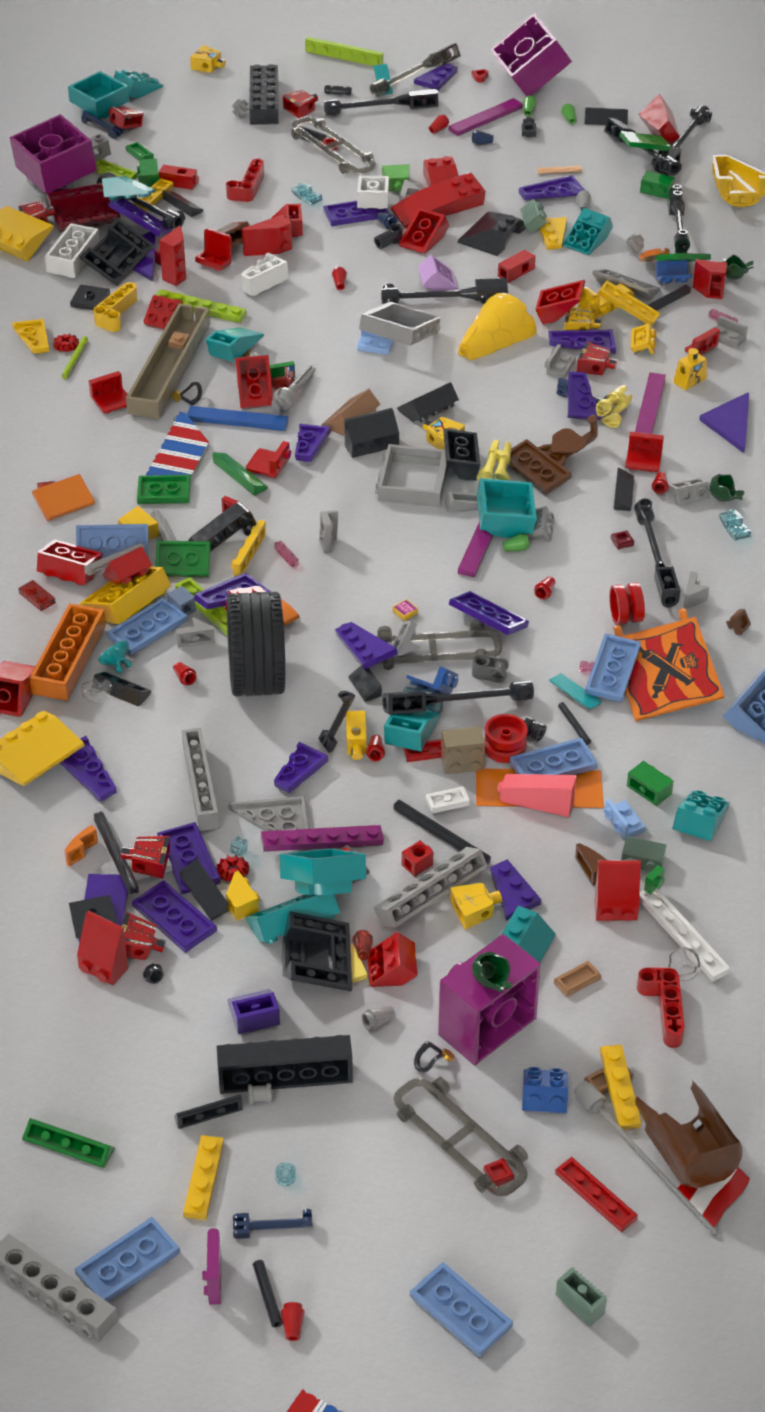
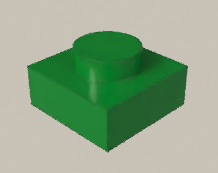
[644,865,665,894]

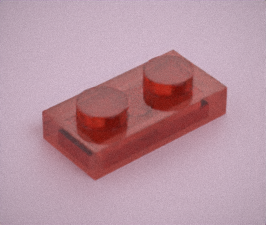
[18,580,56,611]

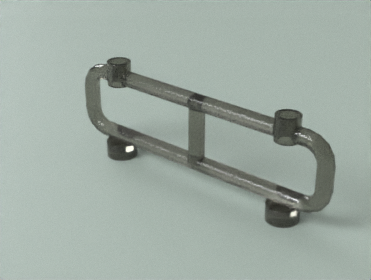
[291,116,376,174]
[376,621,502,670]
[393,1077,528,1197]

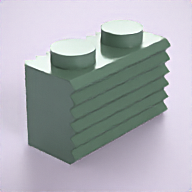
[520,199,547,234]
[621,836,667,872]
[555,1267,607,1326]

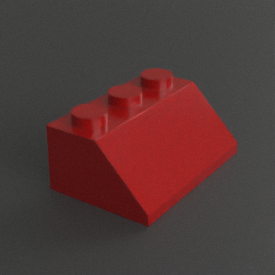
[159,226,187,286]
[36,540,103,585]

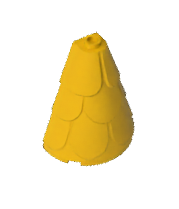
[712,155,765,207]
[458,293,537,360]

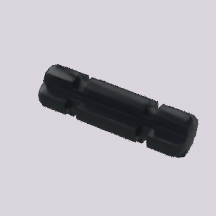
[324,85,352,95]

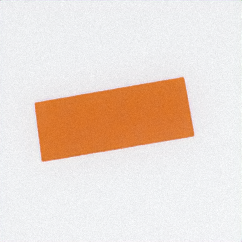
[476,768,604,808]

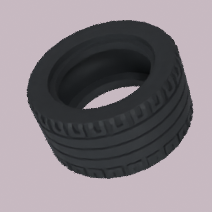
[227,592,286,696]

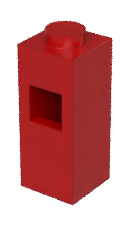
[158,164,199,190]
[498,249,536,283]

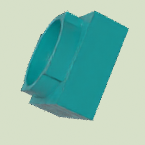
[68,71,130,119]
[477,478,537,538]
[280,849,366,895]

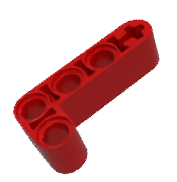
[226,158,264,202]
[637,967,685,1048]

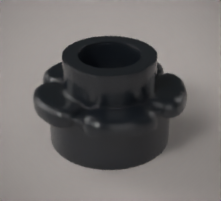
[143,963,164,984]

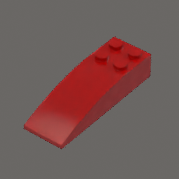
[391,172,486,228]

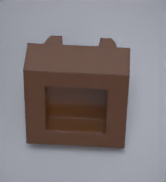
[726,609,751,634]

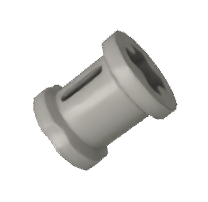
[248,1083,272,1104]

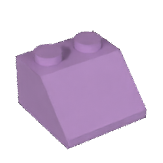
[418,254,458,291]

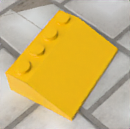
[0,206,54,262]
[79,567,171,625]
[0,711,85,786]

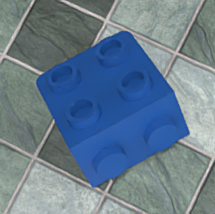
[655,260,692,283]
[406,666,459,694]
[522,1067,568,1113]

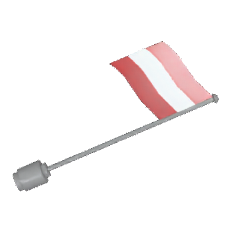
[573,1081,750,1235]

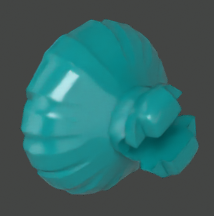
[98,640,132,674]

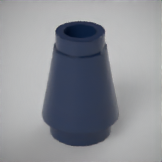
[472,130,494,145]
[377,212,397,229]

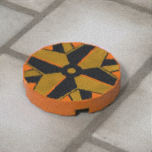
[639,248,670,262]

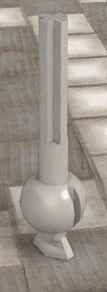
[272,365,316,416]

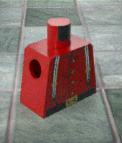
[283,90,318,119]
[109,106,144,129]
[18,201,56,223]
[577,342,617,376]
[121,836,170,879]
[121,912,166,960]

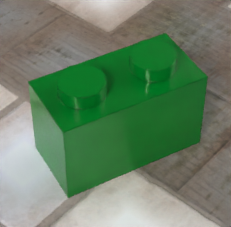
[137,159,159,187]
[640,171,675,199]
[627,760,674,807]

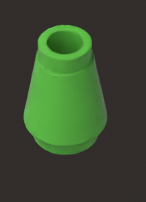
[523,95,537,116]
[561,103,577,124]
[502,533,530,552]

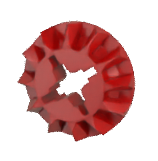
[53,333,79,352]
[217,855,249,882]

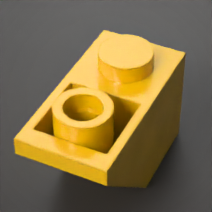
[226,871,260,921]

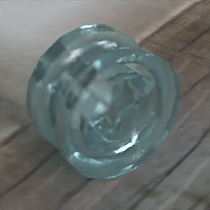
[230,836,248,857]
[275,1162,296,1186]

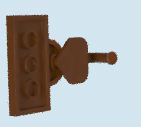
[508,415,598,495]

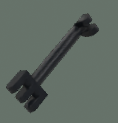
[318,691,355,753]

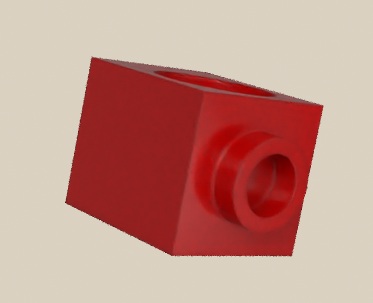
[401,840,434,877]

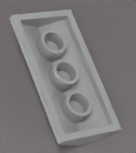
[592,269,660,299]

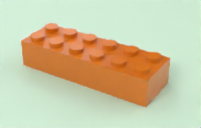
[29,603,106,701]

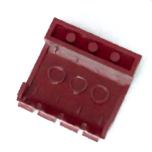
[47,183,120,232]

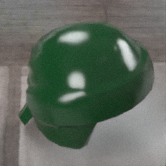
[722,254,754,279]
[709,474,745,502]
[472,952,512,992]

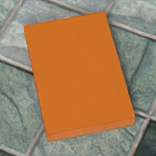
[32,474,95,521]

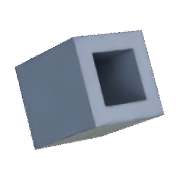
[167,586,196,615]

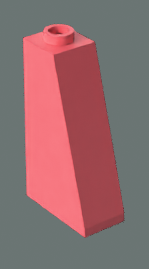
[497,774,577,817]

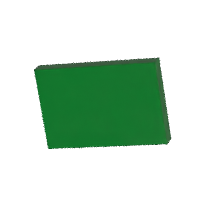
[620,131,671,151]
[656,253,711,262]
[137,475,191,504]
[155,541,211,577]

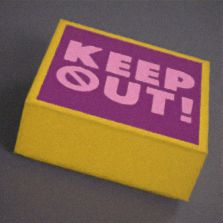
[392,599,418,621]

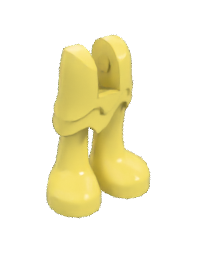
[596,385,633,428]
[477,440,511,481]

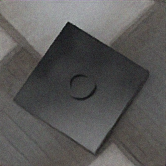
[70,285,110,310]
[69,895,117,939]

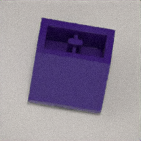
[227,989,280,1035]

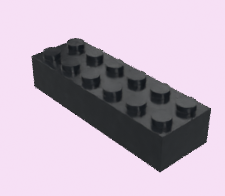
[249,64,278,125]
[216,1035,353,1094]

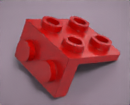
[195,228,232,271]
[143,295,183,329]
[88,371,128,414]
[625,431,664,472]
[246,441,291,478]

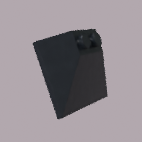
[458,211,526,256]
[80,218,154,286]
[282,911,352,992]

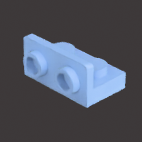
[357,330,393,355]
[604,799,646,840]

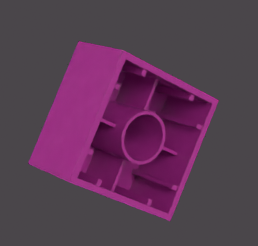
[491,13,572,96]
[9,114,97,194]
[438,934,541,1066]

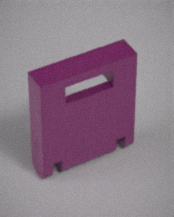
[202,1228,222,1305]

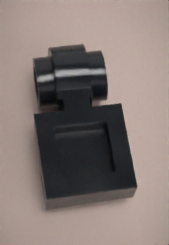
[522,117,536,137]

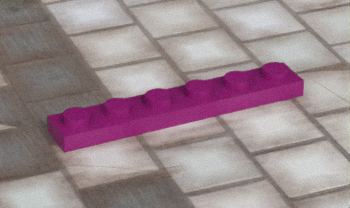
[260,825,384,852]

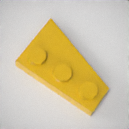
[539,217,567,250]
[11,319,49,354]

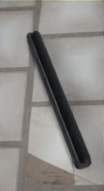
[393,800,491,865]
[94,811,139,895]

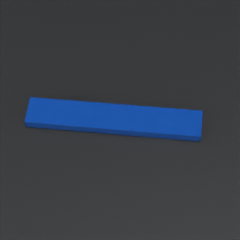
[187,406,289,431]

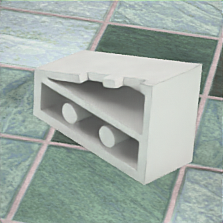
[240,253,289,296]

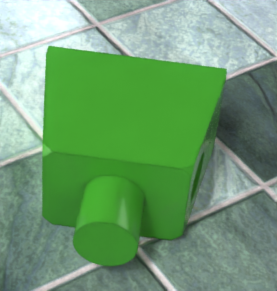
[382,164,410,193]

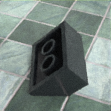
[397,382,459,422]
[344,408,399,458]
[443,428,481,481]

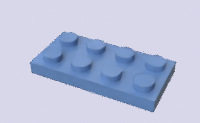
[76,524,149,559]
[107,597,188,656]
[585,633,641,703]
[510,738,598,775]
[75,1217,180,1302]
[410,1262,513,1358]

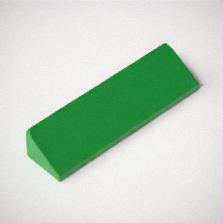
[212,452,268,496]
[22,1118,115,1168]

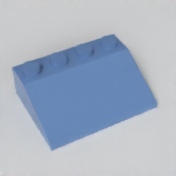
[722,668,765,743]

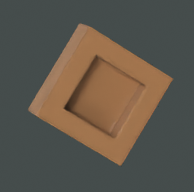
[168,331,190,350]

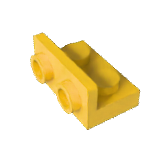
[630,323,657,355]

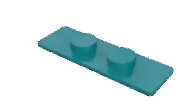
[374,64,393,95]
[549,673,602,709]

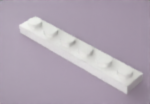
[639,889,730,982]

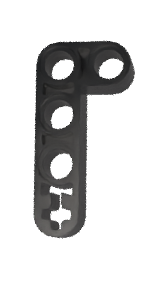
[188,502,257,552]

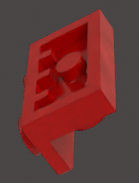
[685,327,720,355]

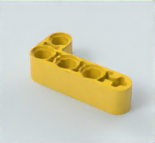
[93,282,138,332]
[578,284,634,319]

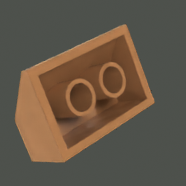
[321,388,380,435]

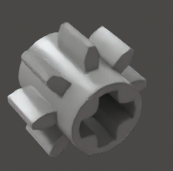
[232,99,249,117]
[625,234,645,253]

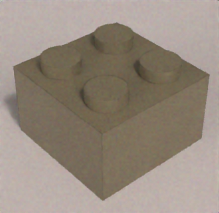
[441,726,485,775]

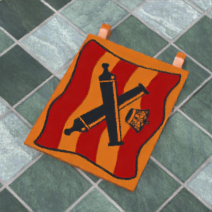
[613,608,725,721]

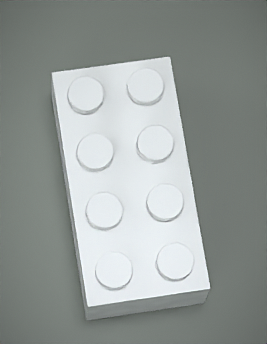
[45,223,100,278]

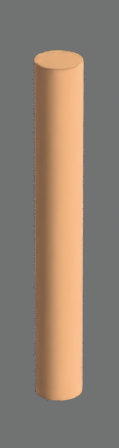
[537,166,582,174]

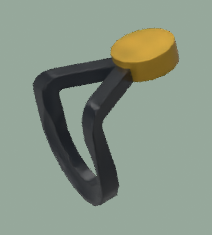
[171,382,202,405]
[414,1041,455,1073]

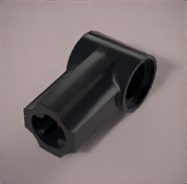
[374,223,403,249]

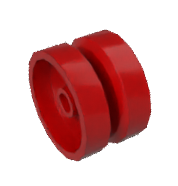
[609,582,645,625]
[484,714,528,763]

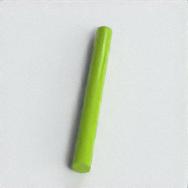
[61,336,88,379]

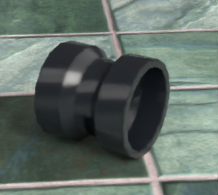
[524,716,547,742]

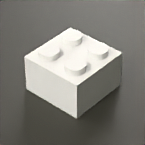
[357,176,389,209]

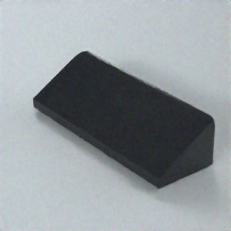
[584,107,628,126]
[162,190,203,217]
[613,468,634,511]
[92,671,152,706]
[179,859,229,921]
[174,1094,243,1129]

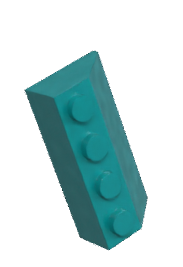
[245,894,340,944]
[501,906,556,963]

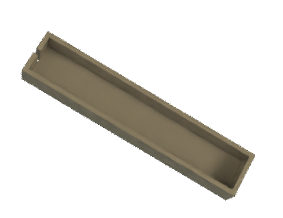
[126,303,210,419]

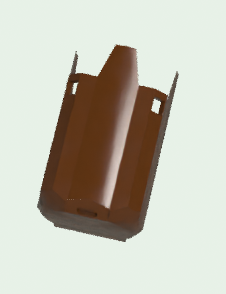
[635,1080,743,1188]

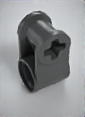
[472,654,509,682]

